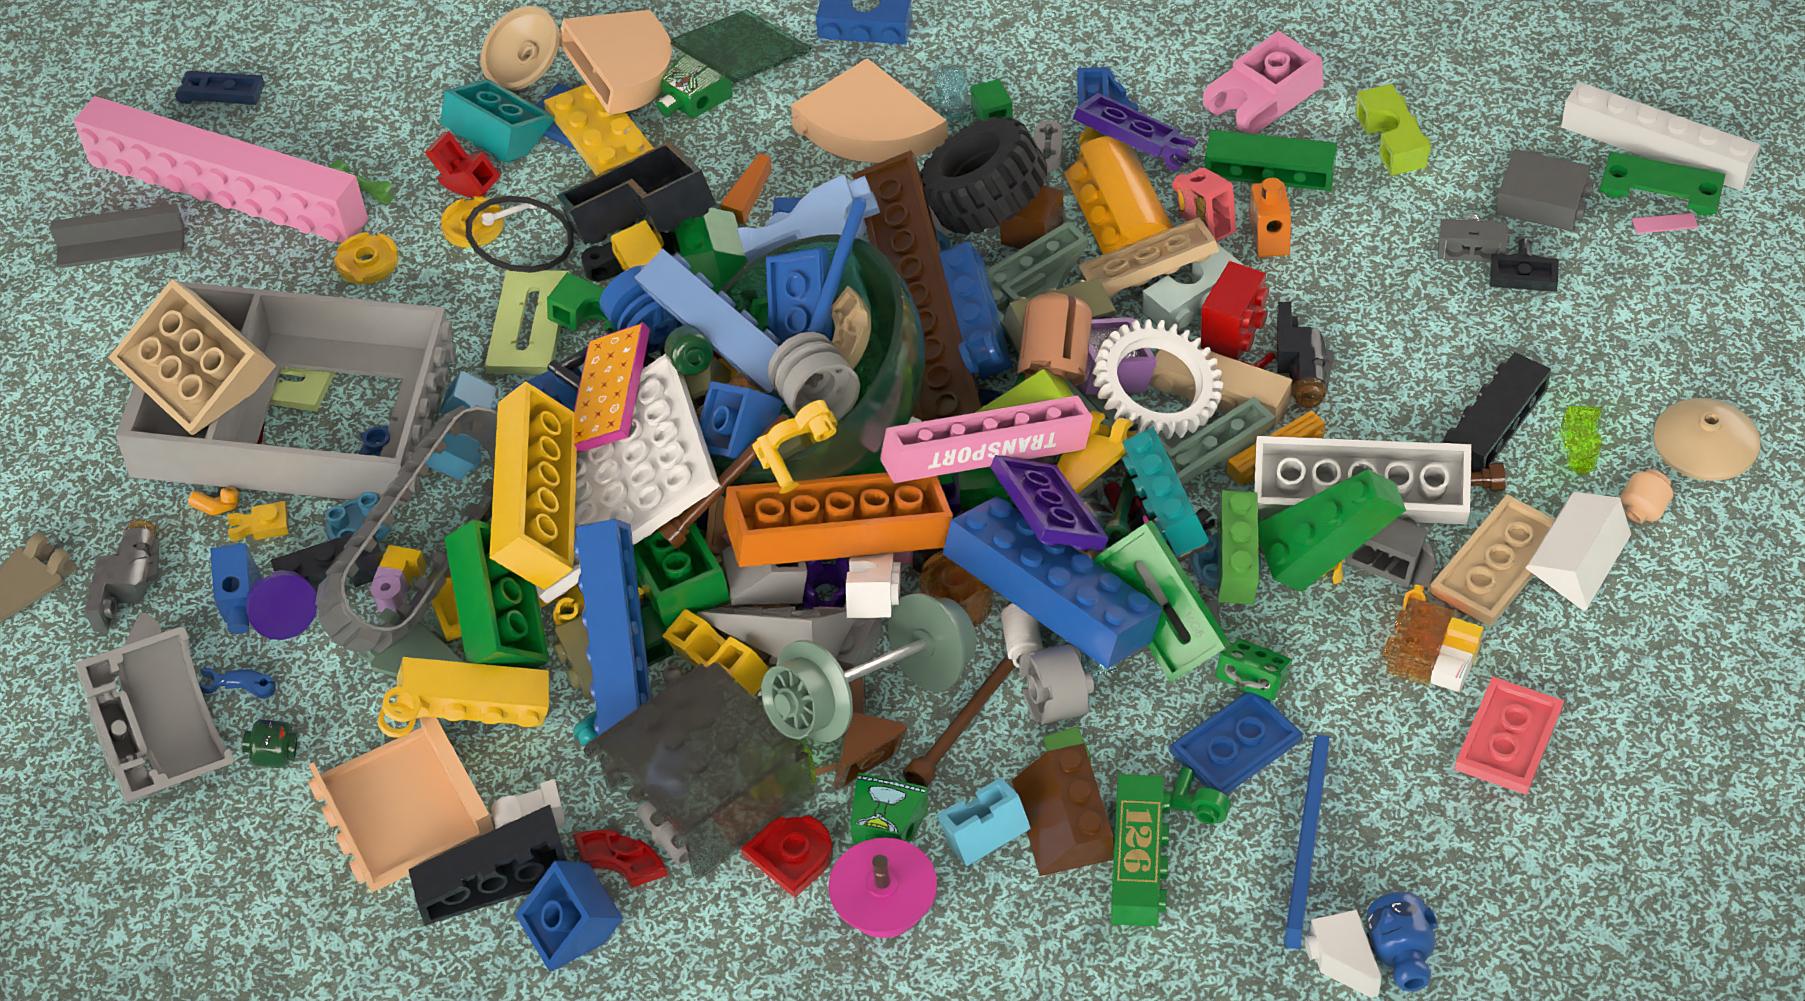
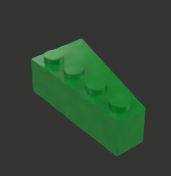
[1258,469,1406,591]

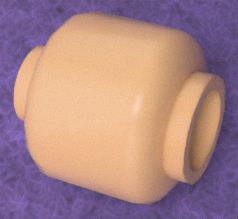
[1619,469,1674,523]

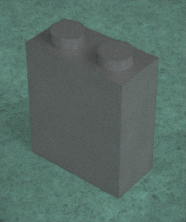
[1496,149,1594,231]

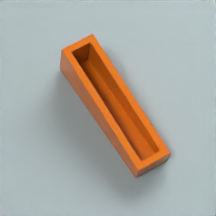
[720,153,772,224]

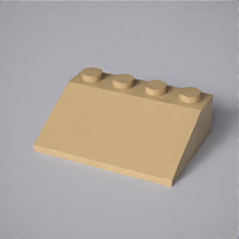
[108,279,276,435]

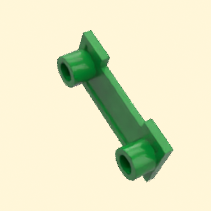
[1599,152,1726,216]

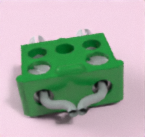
[1215,638,1294,700]

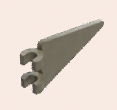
[0,531,78,623]

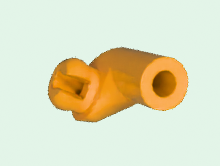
[188,487,240,516]

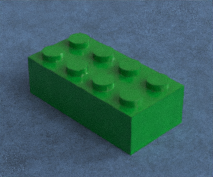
[633,510,730,628]
[444,519,550,669]

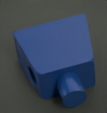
[210,543,261,634]

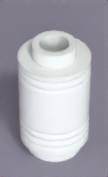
[1001,603,1043,668]

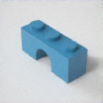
[426,371,497,480]

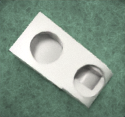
[491,779,567,829]

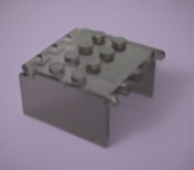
[583,662,814,882]

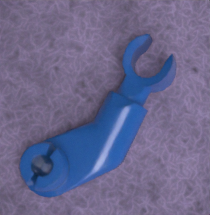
[199,667,276,699]

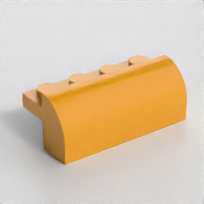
[1064,136,1173,255]

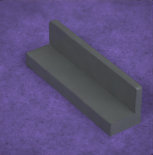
[50,204,184,268]

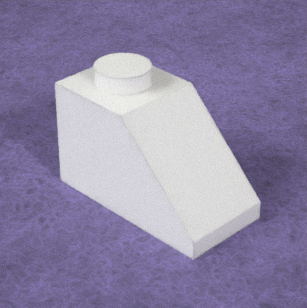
[1305,910,1381,998]

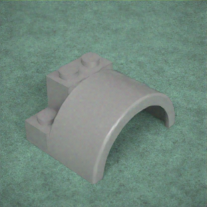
[75,626,234,805]

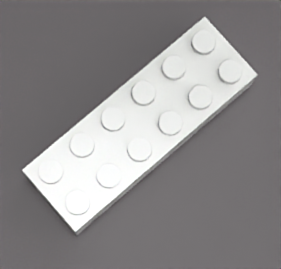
[1254,436,1471,524]

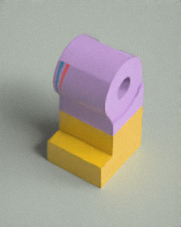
[370,545,427,613]

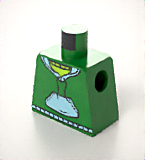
[850,773,929,844]

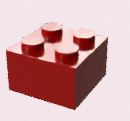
[1201,261,1269,361]

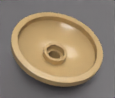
[480,6,560,91]
[1653,398,1760,481]

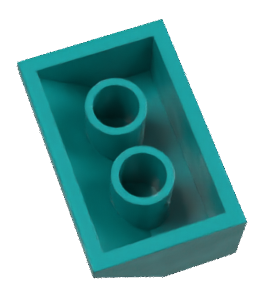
[440,79,554,162]

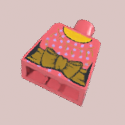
[1172,168,1236,242]

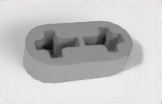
[1034,120,1063,172]

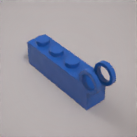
[939,241,1013,379]

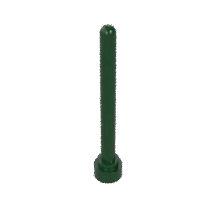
[1103,471,1138,549]

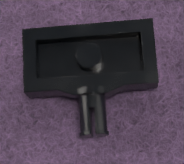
[1489,238,1559,292]

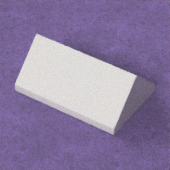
[1526,492,1631,610]

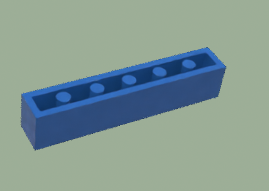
[574,518,656,745]

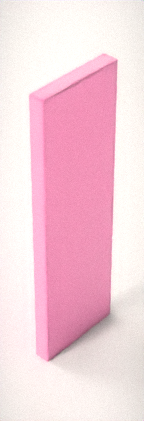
[1632,213,1698,234]

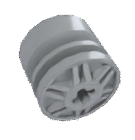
[768,332,860,421]

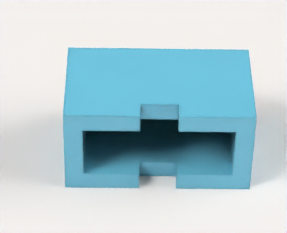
[937,777,1031,867]

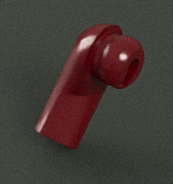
[1103,482,1147,518]

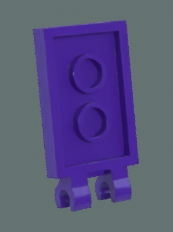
[1073,93,1198,171]

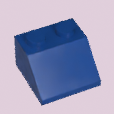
[699,381,783,468]
[515,861,623,971]

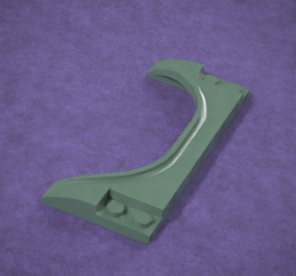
[986,220,1276,485]

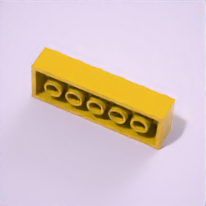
[489,381,577,590]

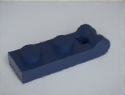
[175,71,265,105]

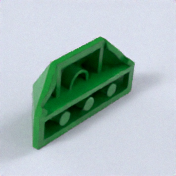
[672,208,748,294]

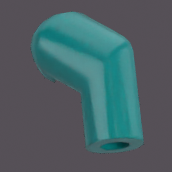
[573,710,598,746]

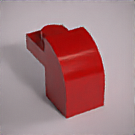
[424,131,501,198]

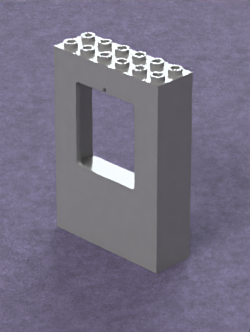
[116,281,456,505]

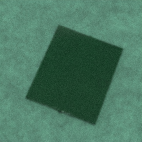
[670,9,811,83]

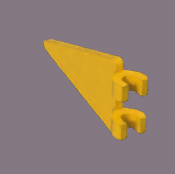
[1057,410,1137,494]

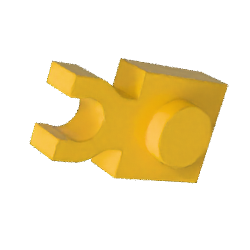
[227,501,289,542]

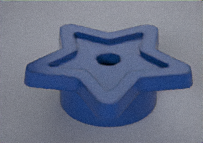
[358,425,390,456]

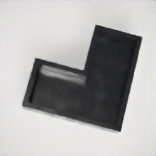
[556,141,716,245]

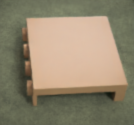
[308,717,494,893]

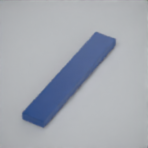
[1285,734,1330,950]

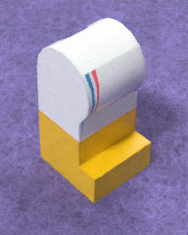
[1430,617,1484,693]

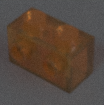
[1383,598,1454,686]

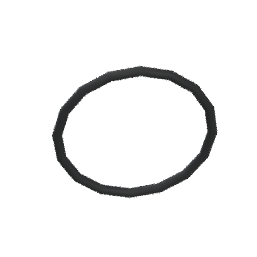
[466,195,574,273]

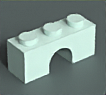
[1143,243,1244,331]

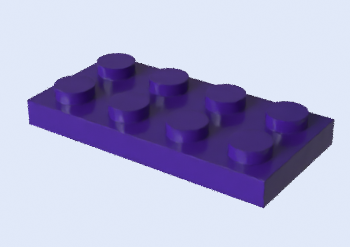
[990,455,1108,551]

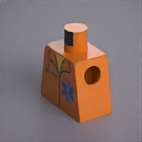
[1249,178,1291,258]

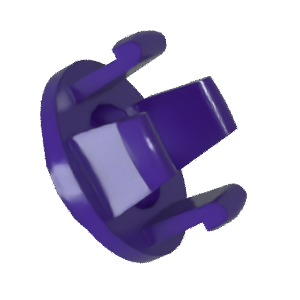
[802,557,850,610]

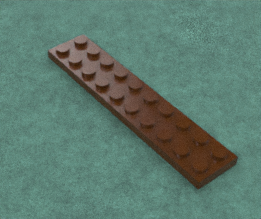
[852,150,983,422]

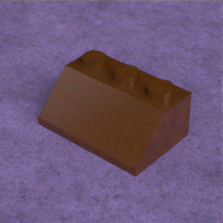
[1012,743,1113,876]

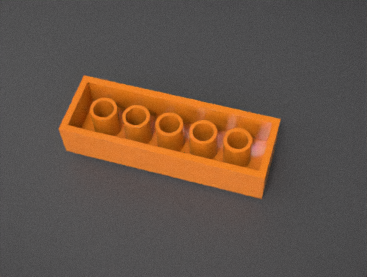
[723,472,953,568]

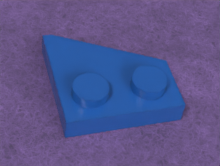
[1077,67,1139,111]

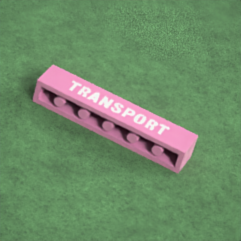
[880,396,1093,483]

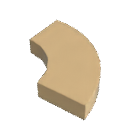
[831,286,871,370]

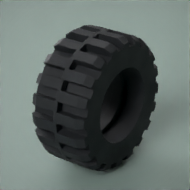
[920,116,1047,235]

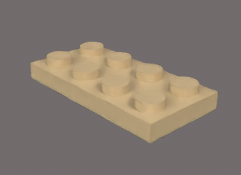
[1078,217,1219,298]
[1429,494,1555,627]

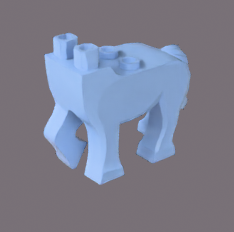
[737,174,880,335]

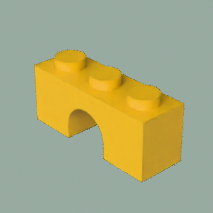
[662,609,769,701]

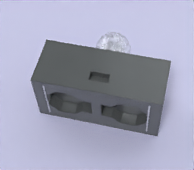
[1438,213,1507,262]

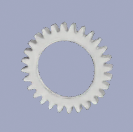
[1092,319,1223,439]

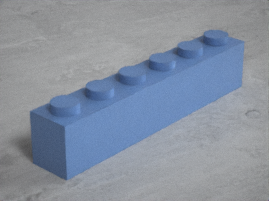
[634,248,785,405]

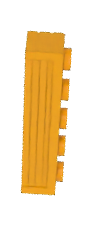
[1227,410,1326,486]

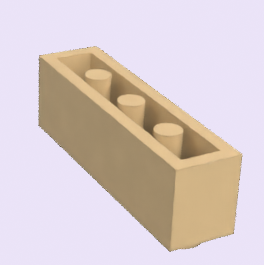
[1150,347,1293,429]

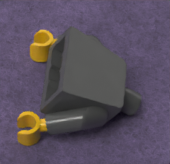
[1322,518,1436,616]

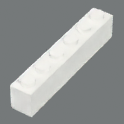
[1561,81,1760,191]

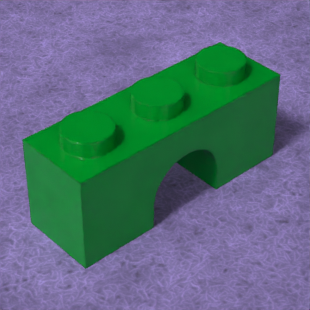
[547,272,618,332]

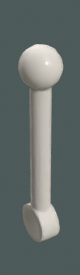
[481,197,537,226]

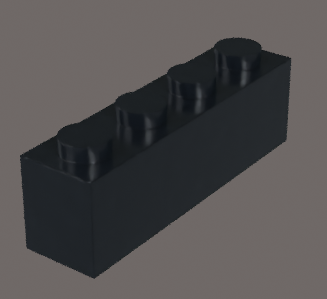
[1443,352,1551,472]

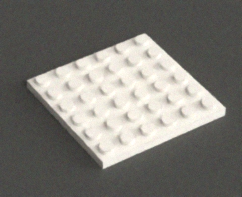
[536,354,720,604]

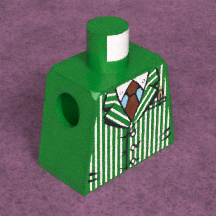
[657,50,733,118]

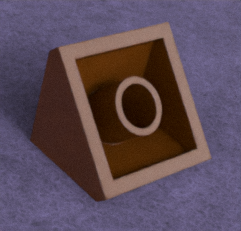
[833,712,907,791]

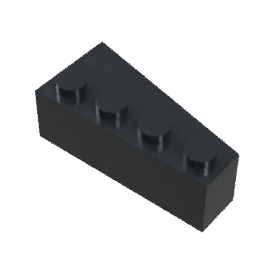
[408,804,567,926]

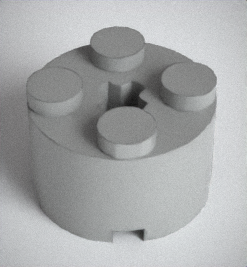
[1019,643,1094,725]

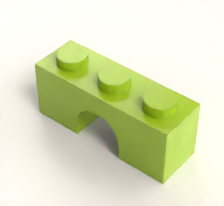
[1355,83,1432,176]

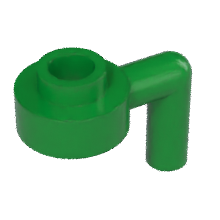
[1170,767,1231,825]

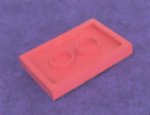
[1454,676,1564,795]

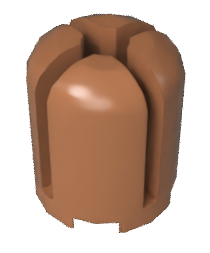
[1017,292,1093,387]

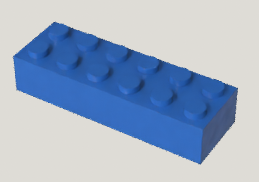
[943,496,1162,669]

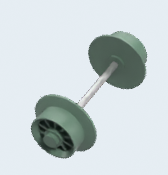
[761,593,976,742]

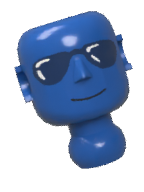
[1366,891,1438,992]

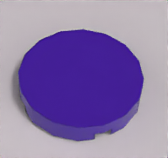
[245,570,317,640]

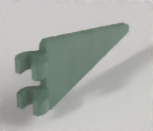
[358,608,465,677]

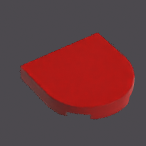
[741,815,833,898]

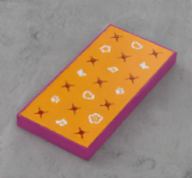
[574,323,650,453]

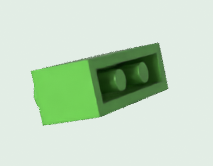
[1217,490,1259,605]

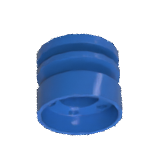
[600,265,684,354]

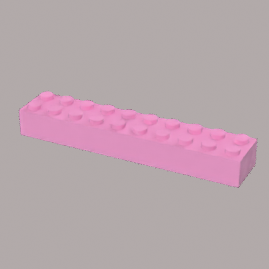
[73,96,368,243]

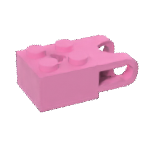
[1203,30,1324,134]

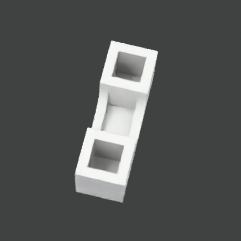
[846,553,901,618]

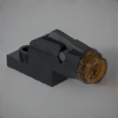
[1277,302,1334,408]

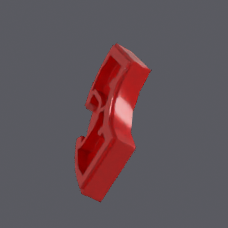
[572,830,668,888]

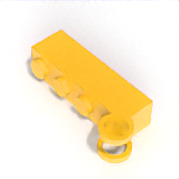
[377,657,549,738]

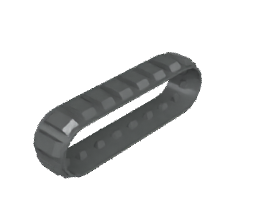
[315,405,497,655]

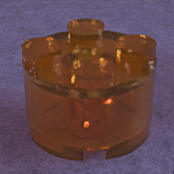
[920,551,993,628]

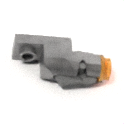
[85,519,159,632]

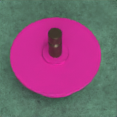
[828,838,937,938]

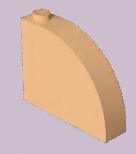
[559,10,672,115]
[791,58,948,163]

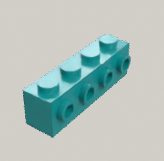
[1122,426,1209,558]

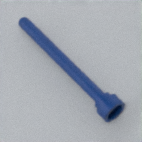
[804,197,866,334]

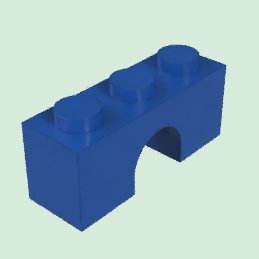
[816,0,913,45]

